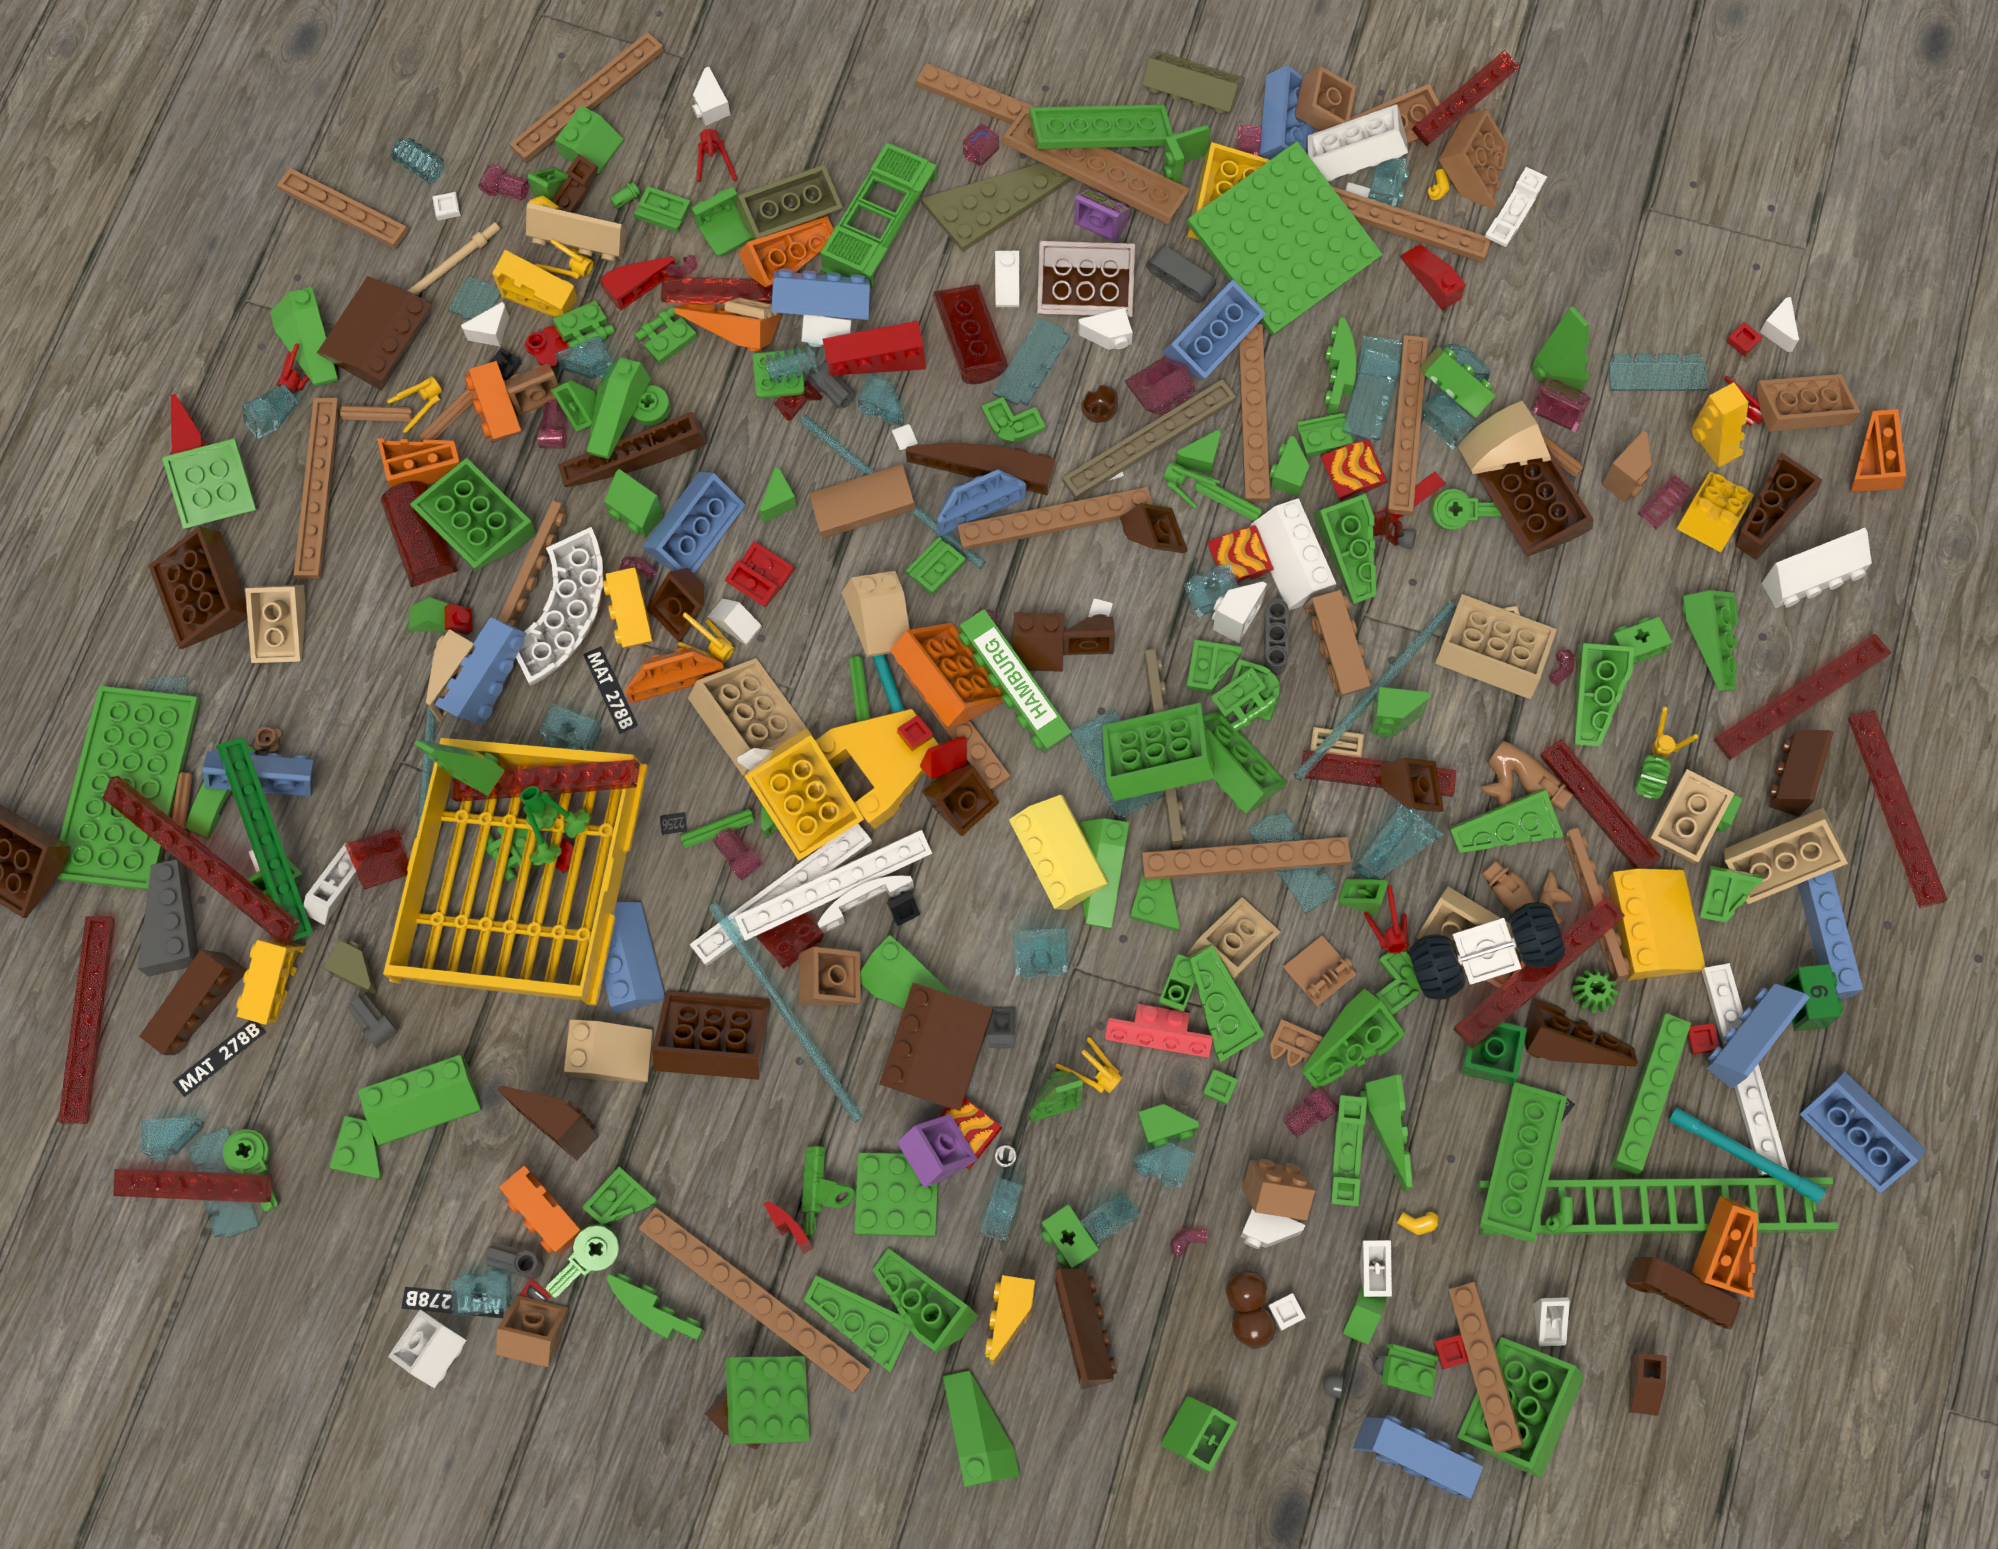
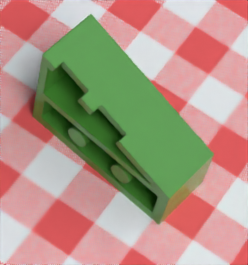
[1419,346,1496,418]

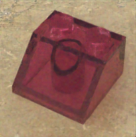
[1125,357,1196,415]
[1531,378,1592,433]

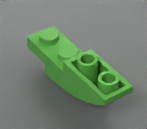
[1324,317,1356,415]
[606,1273,705,1343]

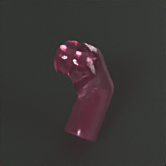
[666,255,698,278]
[619,557,657,579]
[1549,649,1574,686]
[1170,1229,1207,1256]

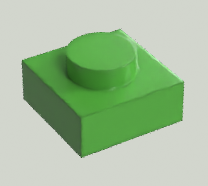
[1203,1069,1238,1106]

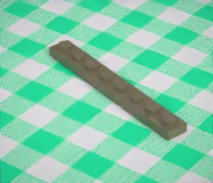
[1062,379,1236,500]
[1144,649,1187,849]

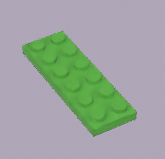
[1028,105,1173,149]
[1479,1082,1567,1243]

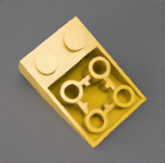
[1676,471,1754,552]
[985,1275,1035,1366]

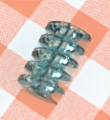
[391,138,444,183]
[765,344,819,385]

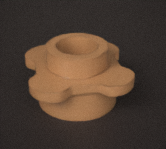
[254,727,282,753]

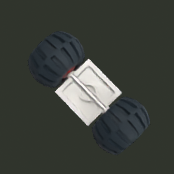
[1410,902,1565,1000]

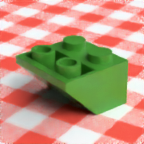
[1160,1396,1238,1474]

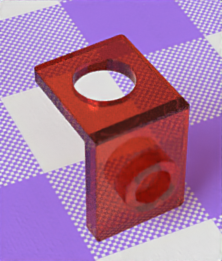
[774,381,823,421]
[1373,511,1402,546]

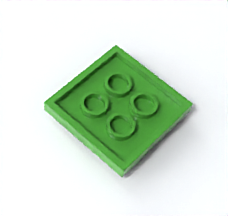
[162,438,257,529]
[854,1153,938,1237]
[725,1356,810,1445]

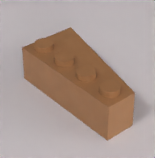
[1303,590,1372,698]

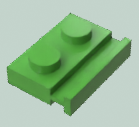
[634,186,692,233]
[1296,413,1353,458]
[906,537,966,596]
[1381,1344,1438,1397]

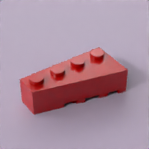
[822,321,926,376]

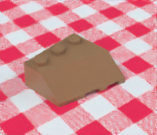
[1439,109,1509,209]

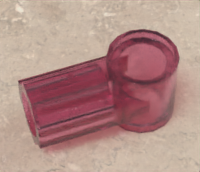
[478,164,529,201]
[538,400,566,449]
[713,828,762,881]
[1283,1087,1338,1138]

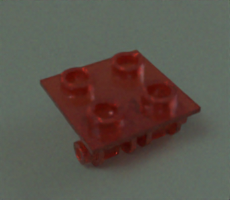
[345,829,409,890]
[755,913,824,969]

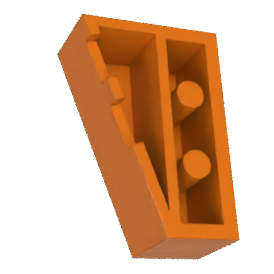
[499,1166,581,1256]
[1692,1196,1758,1298]

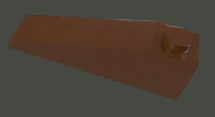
[1524,998,1638,1067]

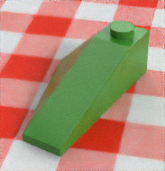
[270,287,338,386]
[1531,306,1589,392]
[587,358,651,459]
[1313,494,1377,604]
[1683,590,1738,691]
[1574,643,1635,746]
[414,740,505,796]
[1078,818,1129,929]
[860,935,954,1010]
[1301,988,1406,1090]
[1029,1071,1083,1123]
[872,1248,978,1353]
[943,1371,1020,1489]

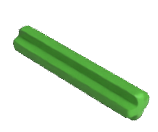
[1194,480,1262,521]
[849,656,870,722]
[680,809,754,848]

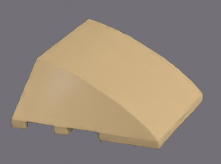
[1458,401,1551,474]

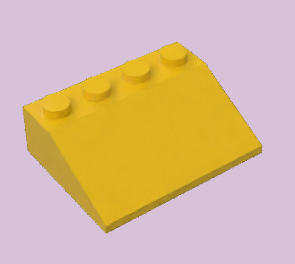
[1187,142,1270,240]
[744,728,864,861]
[1607,869,1706,981]

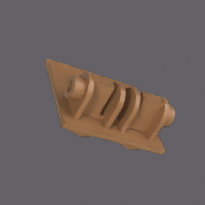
[1283,935,1357,1007]

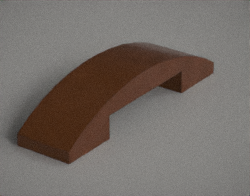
[525,154,598,231]

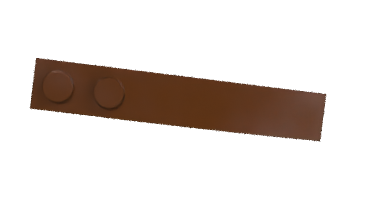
[558,412,708,487]
[906,443,1055,496]

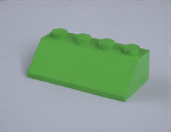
[1204,710,1288,814]
[358,1055,482,1146]

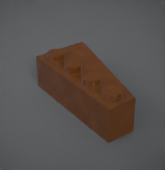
[1736,452,1822,560]
[139,950,246,1055]

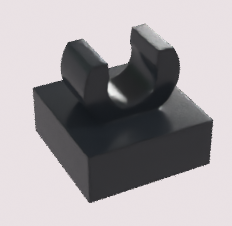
[489,348,522,380]
[887,891,920,927]

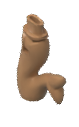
[1481,741,1573,811]
[1482,861,1572,926]

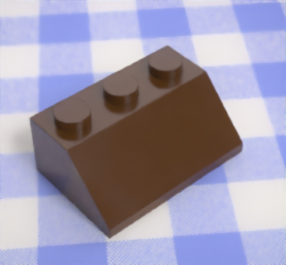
[1768,730,1833,817]

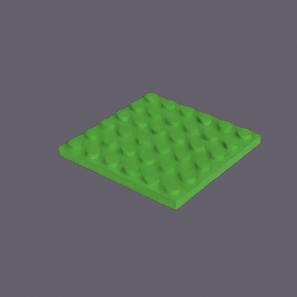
[1186,141,1383,336]

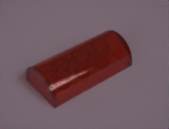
[933,284,1008,384]
[381,481,458,588]

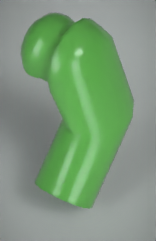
[1545,1197,1574,1234]

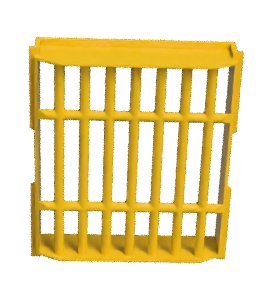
[383,738,648,1006]

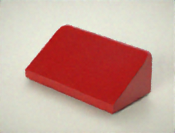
[920,736,967,779]

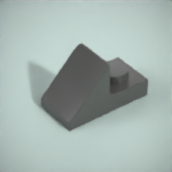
[988,1007,1015,1048]

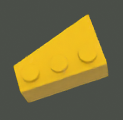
[492,250,578,317]
[1691,383,1748,468]
[603,567,654,649]
[237,938,306,1025]

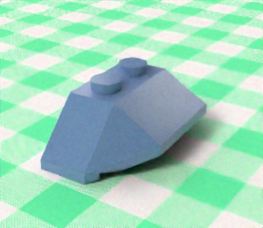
[937,469,1026,537]

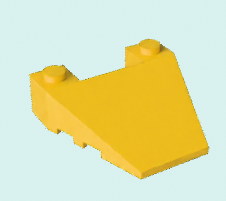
[815,709,939,830]

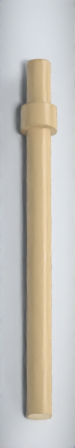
[407,222,501,296]

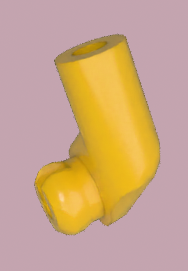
[1428,169,1450,200]
[528,195,560,210]
[1397,1212,1439,1235]

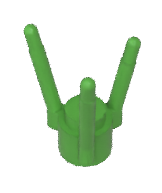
[1163,462,1221,509]

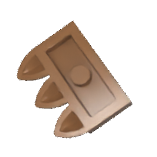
[1270,1019,1323,1067]

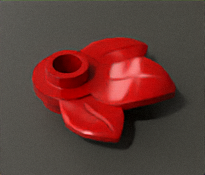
[525,326,572,368]

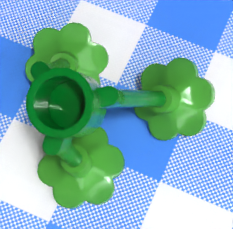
[520,786,591,865]

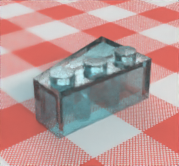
[1351,804,1444,880]

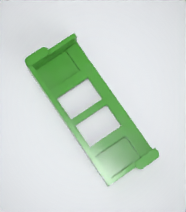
[820,142,938,288]

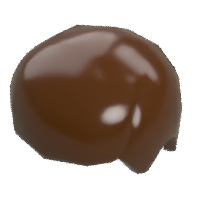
[1081,385,1118,423]
[1226,1270,1267,1312]
[1232,1306,1276,1349]

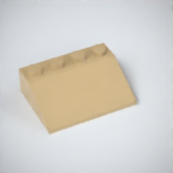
[1435,594,1557,699]
[688,658,812,776]

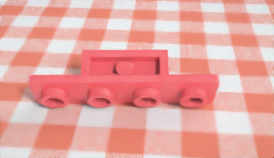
[1105,1004,1213,1058]

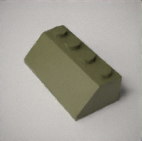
[1142,51,1245,114]
[735,164,843,240]

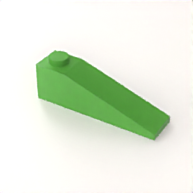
[1359,1074,1413,1192]

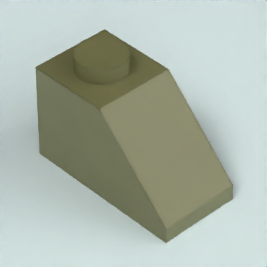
[323,940,377,996]

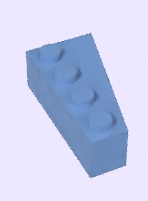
[434,617,527,725]
[1353,1415,1483,1499]

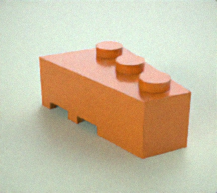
[464,361,521,443]
[1851,409,1906,492]
[377,438,462,494]

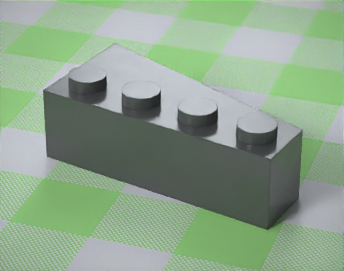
[138,859,198,977]

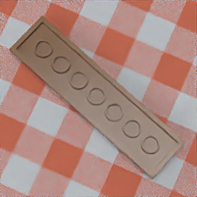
[1002,108,1190,225]

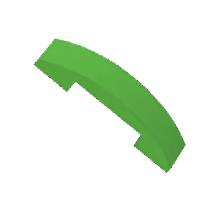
[185,745,259,839]
[1331,1095,1367,1206]

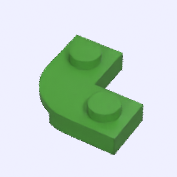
[981,397,1046,442]
[1231,659,1281,723]
[1375,951,1421,1016]

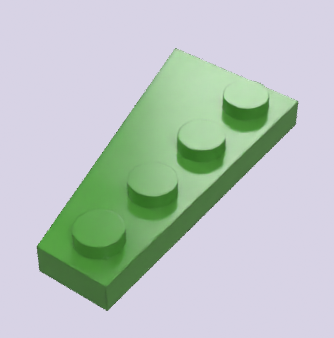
[1448,789,1564,853]
[1188,944,1264,1063]
[804,1276,911,1374]

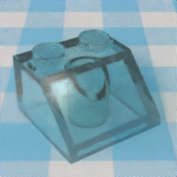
[1013,928,1068,978]

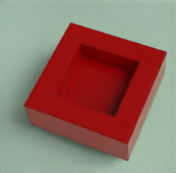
[1726,322,1762,357]
[445,604,472,635]
[897,715,933,751]
[556,837,583,875]
[1687,1023,1719,1055]
[1433,1334,1469,1370]

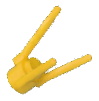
[534,239,594,280]
[387,376,442,433]
[678,613,735,663]
[1651,707,1698,759]
[1055,1037,1123,1094]

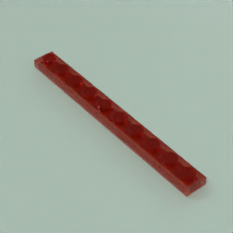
[103,776,300,946]

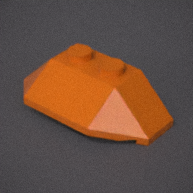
[625,647,724,704]

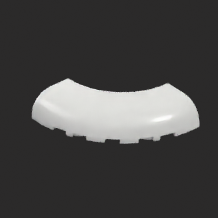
[516,527,603,687]

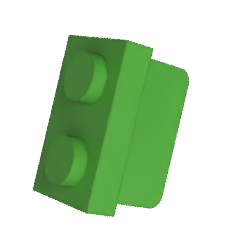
[1162,125,1211,185]
[691,187,754,257]
[752,349,805,399]

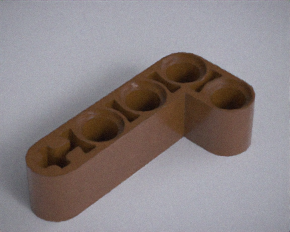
[1626,1257,1741,1329]

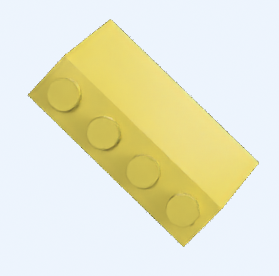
[1009,795,1109,910]

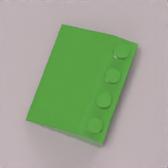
[410,458,536,570]
[1102,702,1215,801]
[1457,1337,1585,1479]

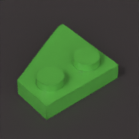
[1186,640,1242,693]
[1699,866,1763,922]
[1130,874,1180,932]
[329,1116,382,1180]
[582,1167,658,1225]

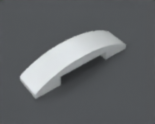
[1485,167,1547,247]
[818,876,914,934]

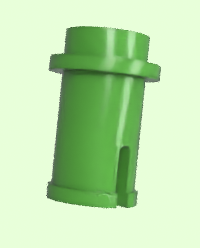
[609,182,641,210]

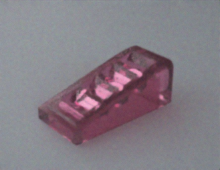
[1638,475,1693,530]

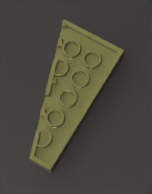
[921,163,1074,252]

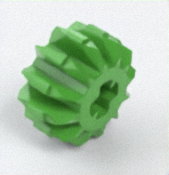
[1635,754,1671,799]
[1572,968,1618,1014]

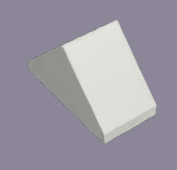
[1760,297,1799,352]
[461,302,509,346]
[707,598,762,646]
[1359,1240,1392,1297]
[1533,1298,1570,1346]

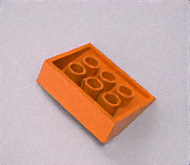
[890,622,1003,727]

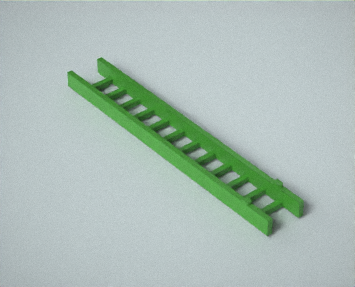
[1476,1177,1838,1236]

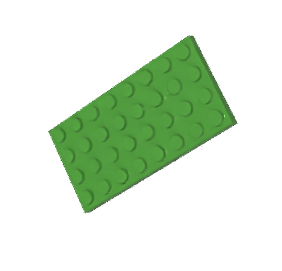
[56,686,200,891]

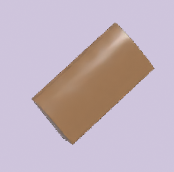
[1350,83,1450,144]
[1756,374,1861,432]
[809,464,917,539]

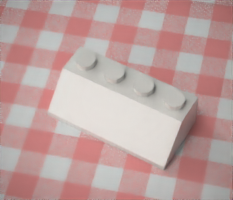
[1308,104,1408,182]
[1250,498,1336,611]
[1762,528,1872,609]

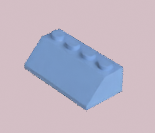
[1259,65,1314,160]
[771,268,870,320]
[1162,279,1266,380]
[642,472,745,574]
[202,749,314,797]
[592,902,665,1014]
[1706,983,1810,1089]
[1800,1071,1926,1193]

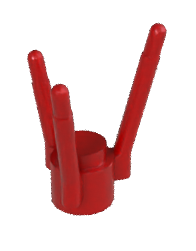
[696,129,737,182]
[276,343,309,393]
[1724,376,1763,426]
[1364,885,1409,954]

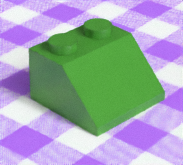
[555,106,624,176]
[604,469,664,538]
[1371,687,1431,738]

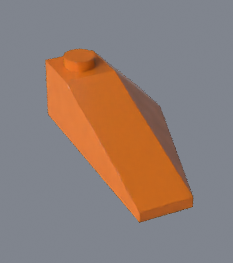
[738,216,834,287]
[674,303,782,351]

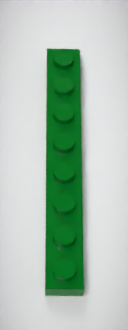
[216,737,313,943]

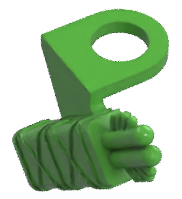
[801,1146,855,1237]

